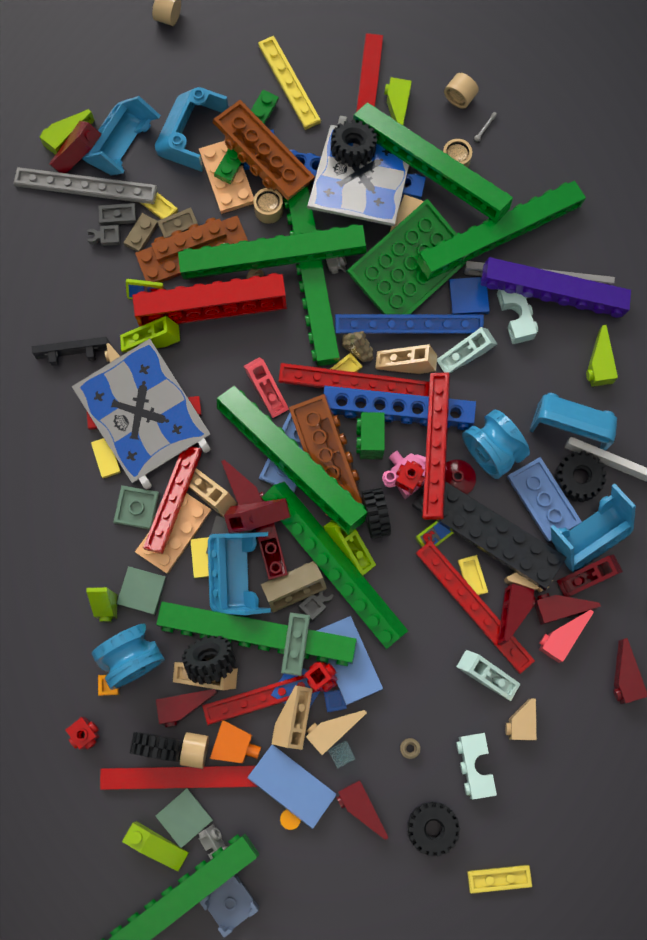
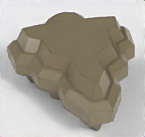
[342,331,373,362]

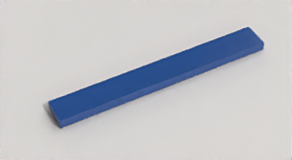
[335,314,484,334]

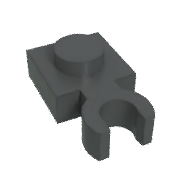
[87,225,120,246]
[298,589,334,622]

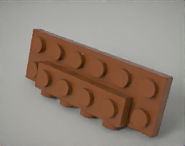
[213,100,315,200]
[135,216,248,283]
[289,394,363,516]

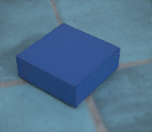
[324,690,347,713]

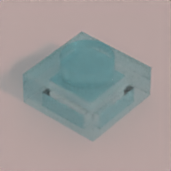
[328,741,355,769]

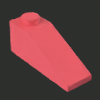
[243,357,289,418]
[539,610,594,663]

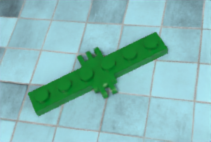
[214,90,279,184]

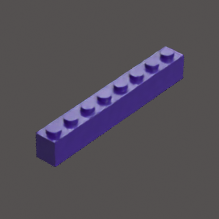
[481,257,631,318]

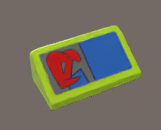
[126,279,165,299]
[415,521,453,547]

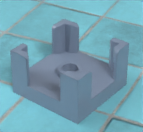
[200,874,260,937]

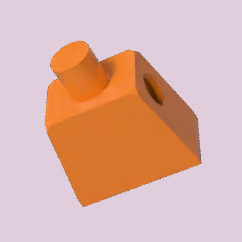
[210,720,261,763]

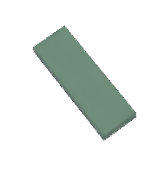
[281,613,310,676]

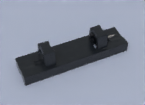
[32,337,110,366]

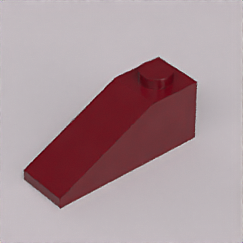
[49,121,102,173]
[221,460,264,505]
[557,554,623,597]
[497,584,536,646]
[534,593,601,625]
[613,638,647,704]
[156,689,218,727]
[336,780,389,840]

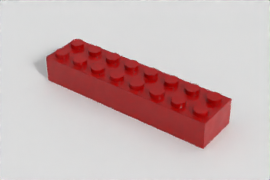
[132,273,287,327]

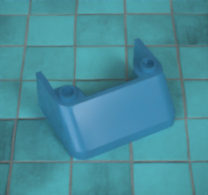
[155,87,229,172]
[82,96,161,176]
[530,393,617,451]
[551,484,636,572]
[208,532,271,615]

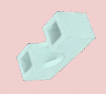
[497,289,538,345]
[456,733,497,800]

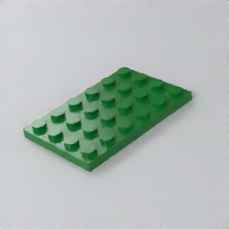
[346,199,466,314]

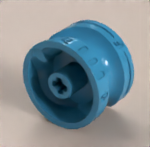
[462,409,530,479]
[91,623,165,690]

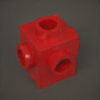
[395,460,425,494]
[305,662,338,692]
[65,717,100,750]

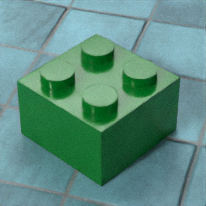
[356,412,385,459]

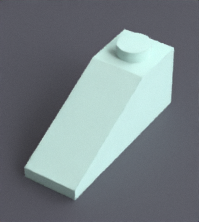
[437,327,497,374]
[456,650,520,701]

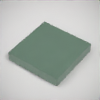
[113,485,160,530]
[117,566,166,615]
[156,788,213,848]

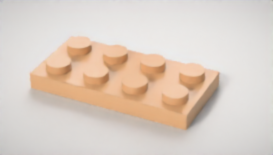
[199,141,254,214]
[135,493,212,574]

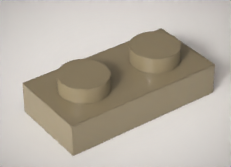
[157,207,198,238]
[124,213,158,252]

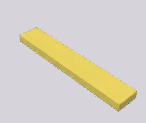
[258,36,321,130]

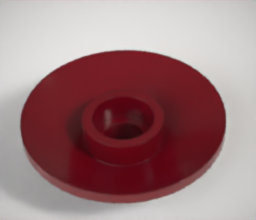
[445,459,476,495]

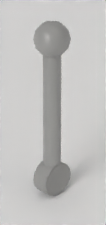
[474,112,497,142]

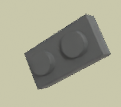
[99,203,137,226]

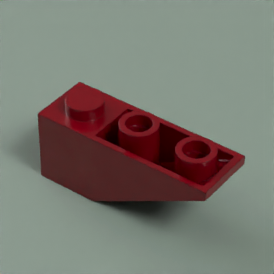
[224,498,291,533]
[255,523,288,580]

